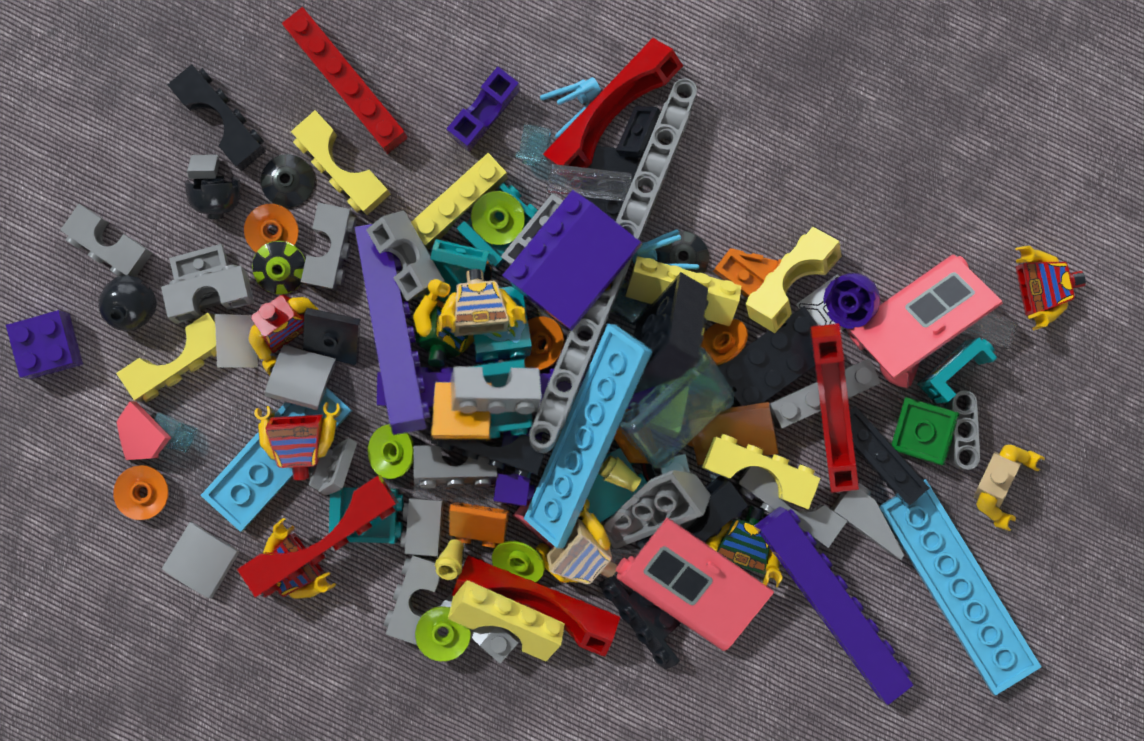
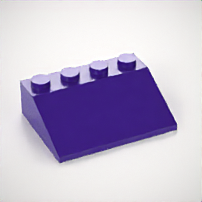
[502,190,642,331]

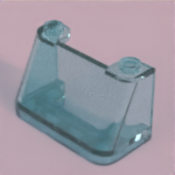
[618,347,735,468]

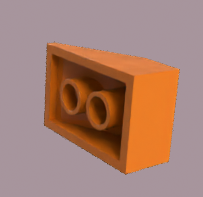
[449,502,510,548]

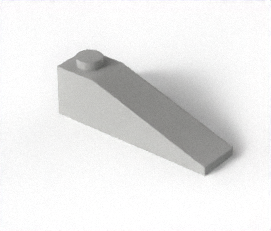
[602,470,710,549]

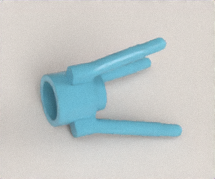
[540,77,602,138]
[633,229,699,270]

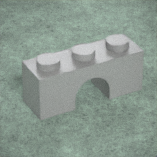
[301,202,356,291]
[60,204,153,277]
[366,210,444,301]
[161,265,254,324]
[451,367,541,414]
[414,444,497,488]
[384,555,441,645]

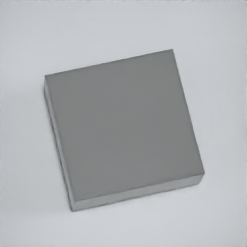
[187,155,220,179]

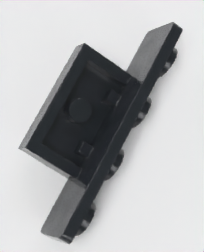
[599,575,681,670]

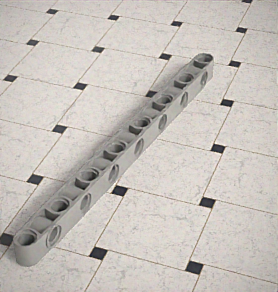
[530,78,697,453]

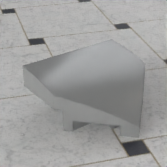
[309,438,357,495]

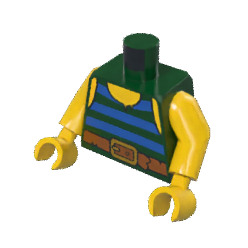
[413,279,474,367]
[705,506,782,588]

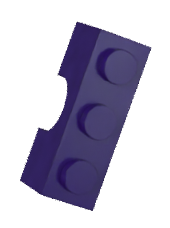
[446,66,520,152]
[494,423,543,507]

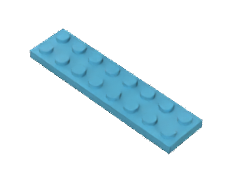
[524,324,652,548]
[879,479,1041,696]

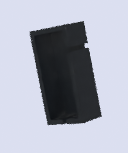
[713,306,818,407]

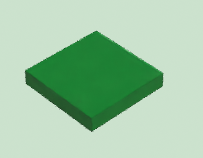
[891,397,960,465]

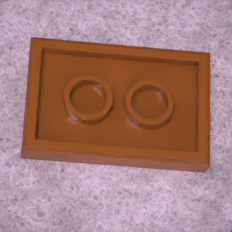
[687,402,778,465]

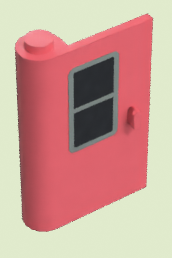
[846,254,1003,380]
[615,517,774,651]

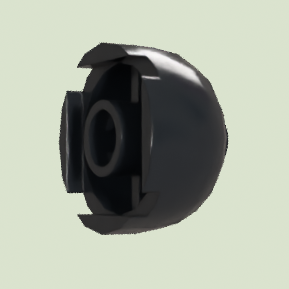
[185,176,241,219]
[98,275,157,331]

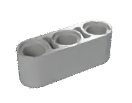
[946,390,980,470]

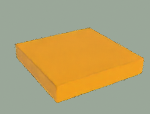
[432,382,492,439]

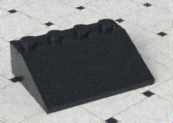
[633,272,709,394]

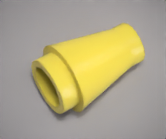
[599,455,641,492]
[435,539,464,580]

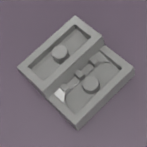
[169,244,229,310]
[264,345,336,410]
[162,522,239,599]

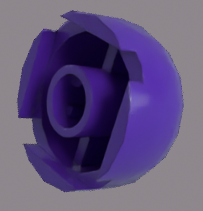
[823,273,881,329]

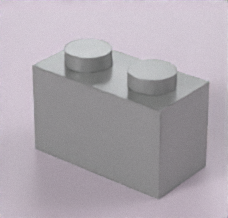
[401,498,444,556]

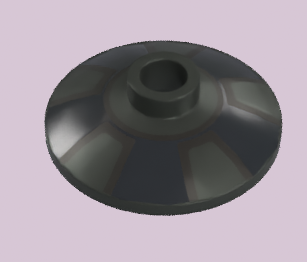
[261,154,314,208]
[656,231,709,273]

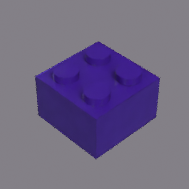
[6,310,83,379]

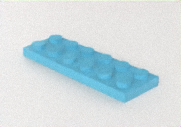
[200,387,353,532]

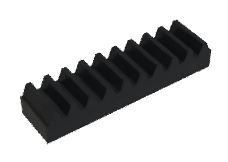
[849,406,930,507]

